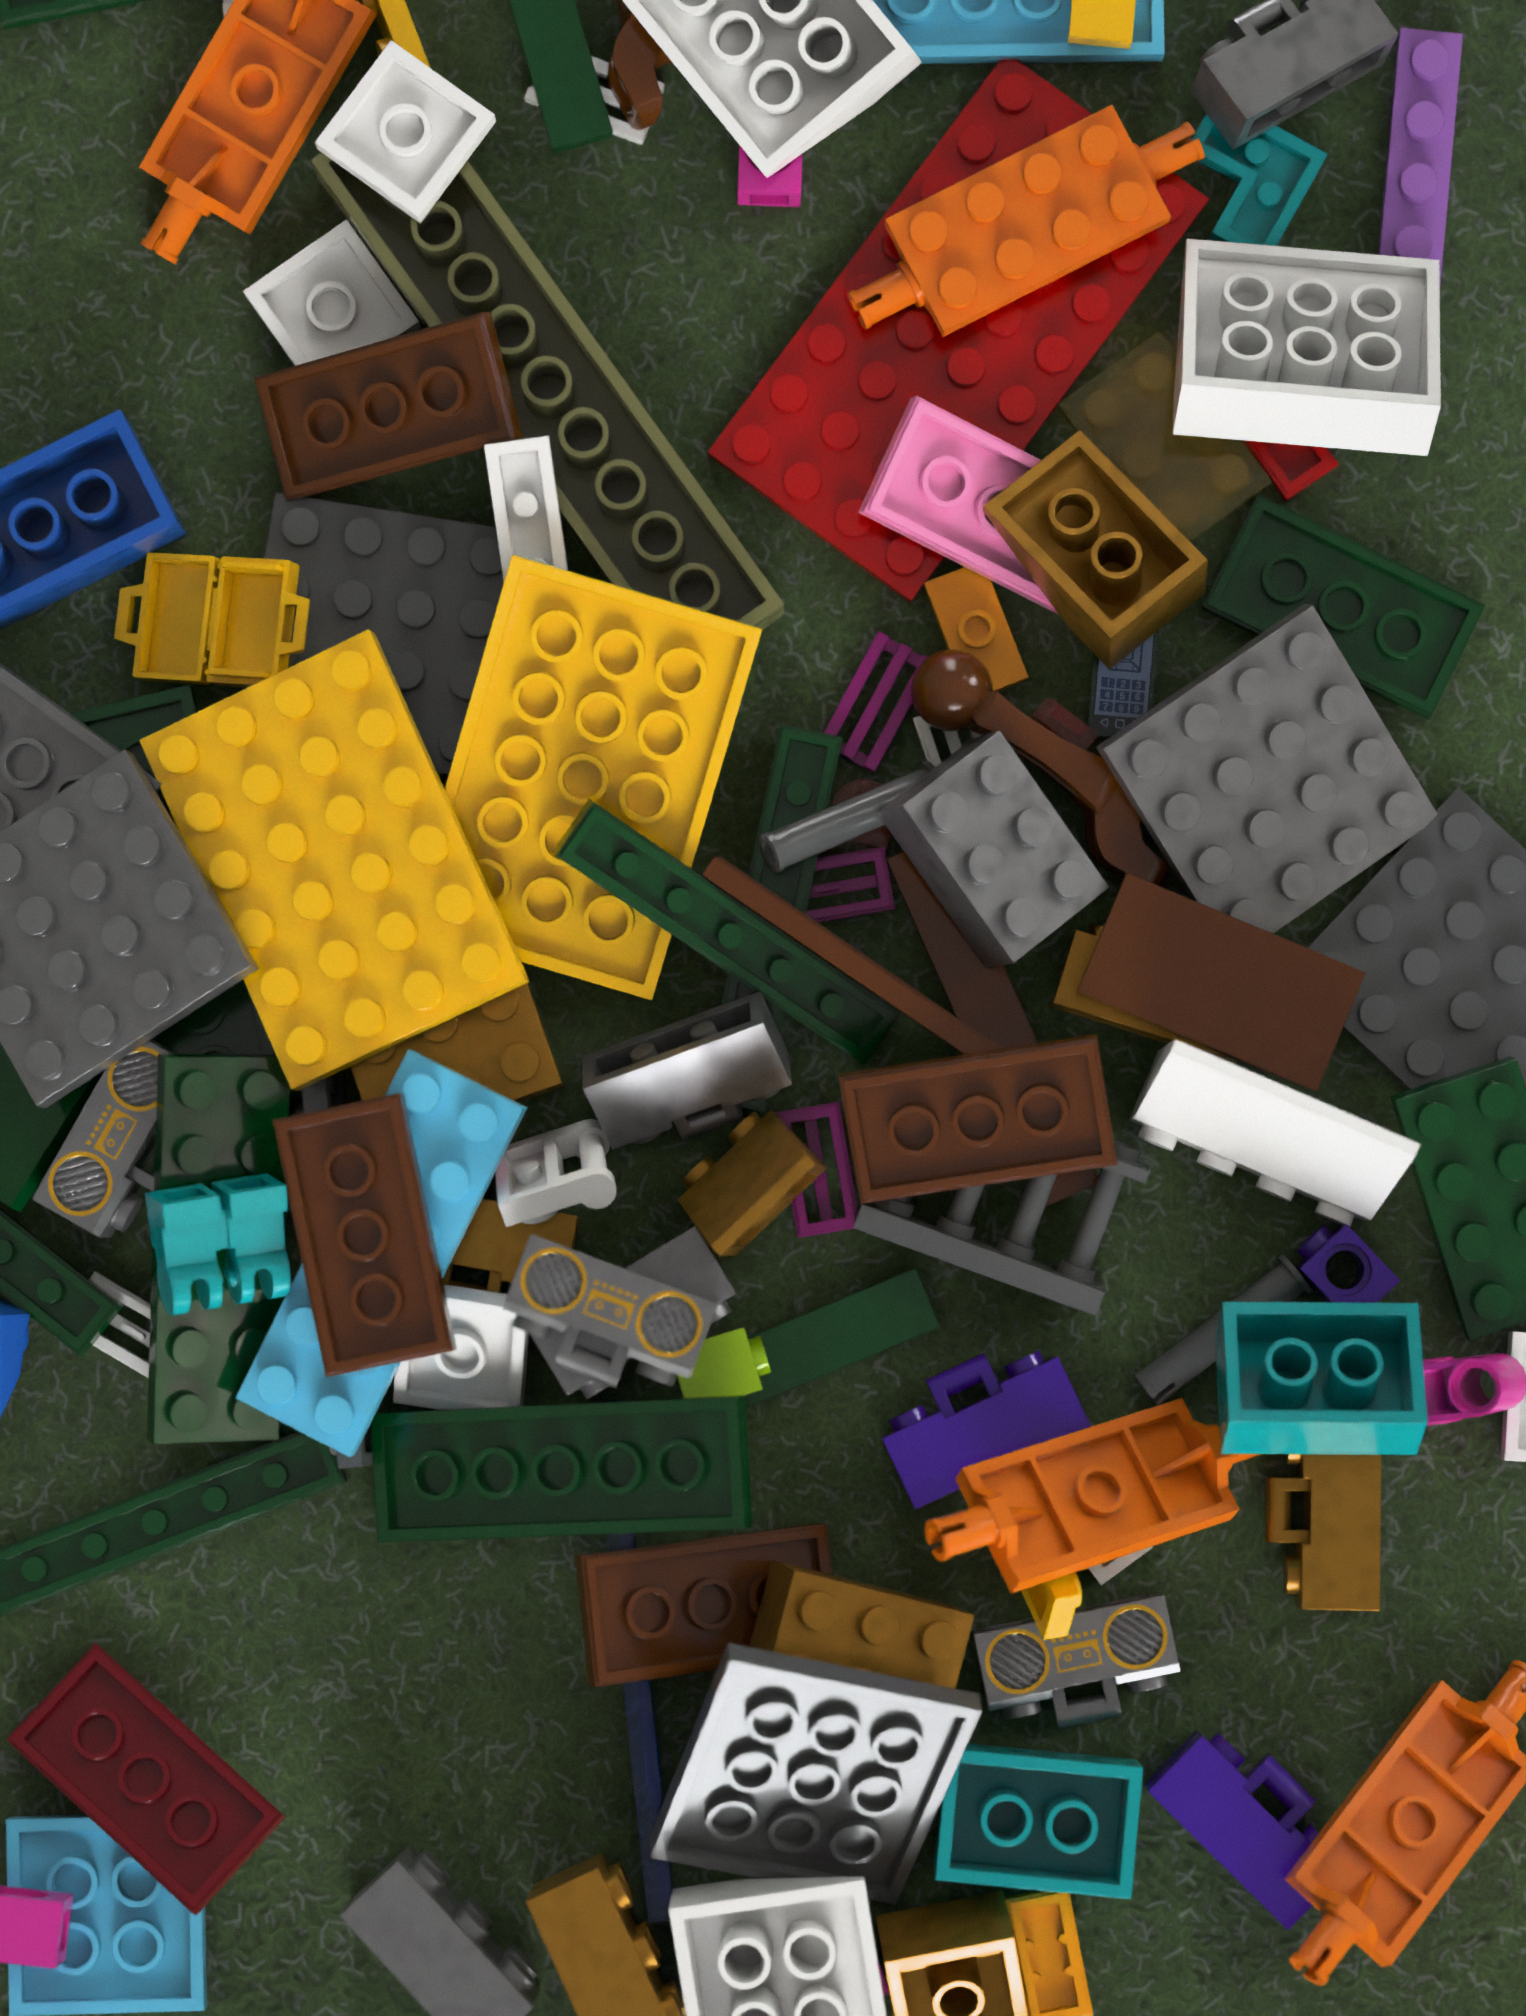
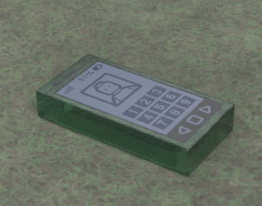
[1086,630,1160,739]

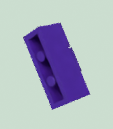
[881,1350,1091,1509]
[1143,1730,1319,1930]

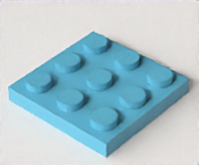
[6,1814,207,2016]

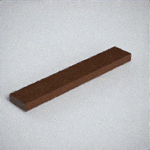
[886,851,1097,1207]
[702,856,1002,1055]

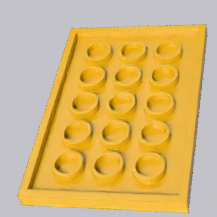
[445,554,762,1000]
[139,629,530,1091]

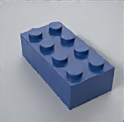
[0,409,188,630]

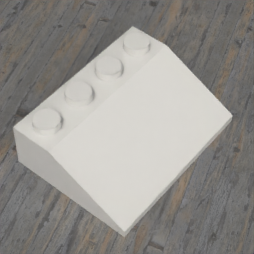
[622,0,922,178]
[1173,238,1441,456]
[1129,1039,1420,1227]
[669,1876,887,2016]

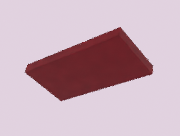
[6,1643,285,1916]

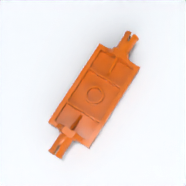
[139,0,377,264]
[847,105,1205,337]
[925,1398,1262,1593]
[1284,1660,1526,1986]

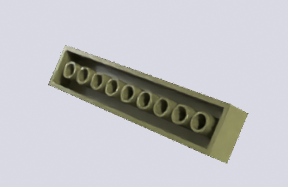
[311,152,784,630]

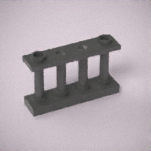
[853,1139,1150,1316]

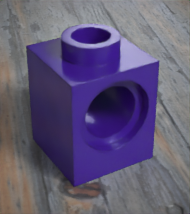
[1295,1224,1400,1303]

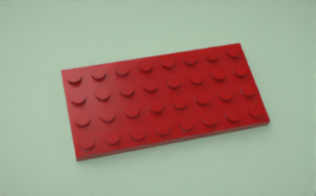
[707,59,1209,604]

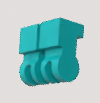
[145,1173,290,1316]

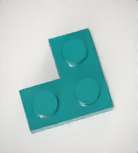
[1192,114,1328,246]

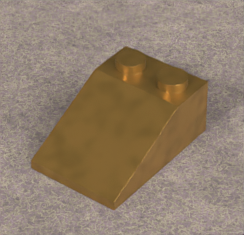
[983,430,1208,670]
[678,1110,828,1256]
[876,1891,1028,2016]

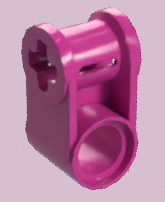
[1423,1353,1526,1426]

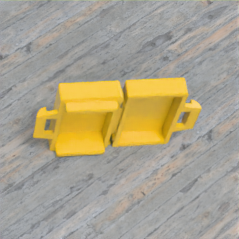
[114,552,310,688]

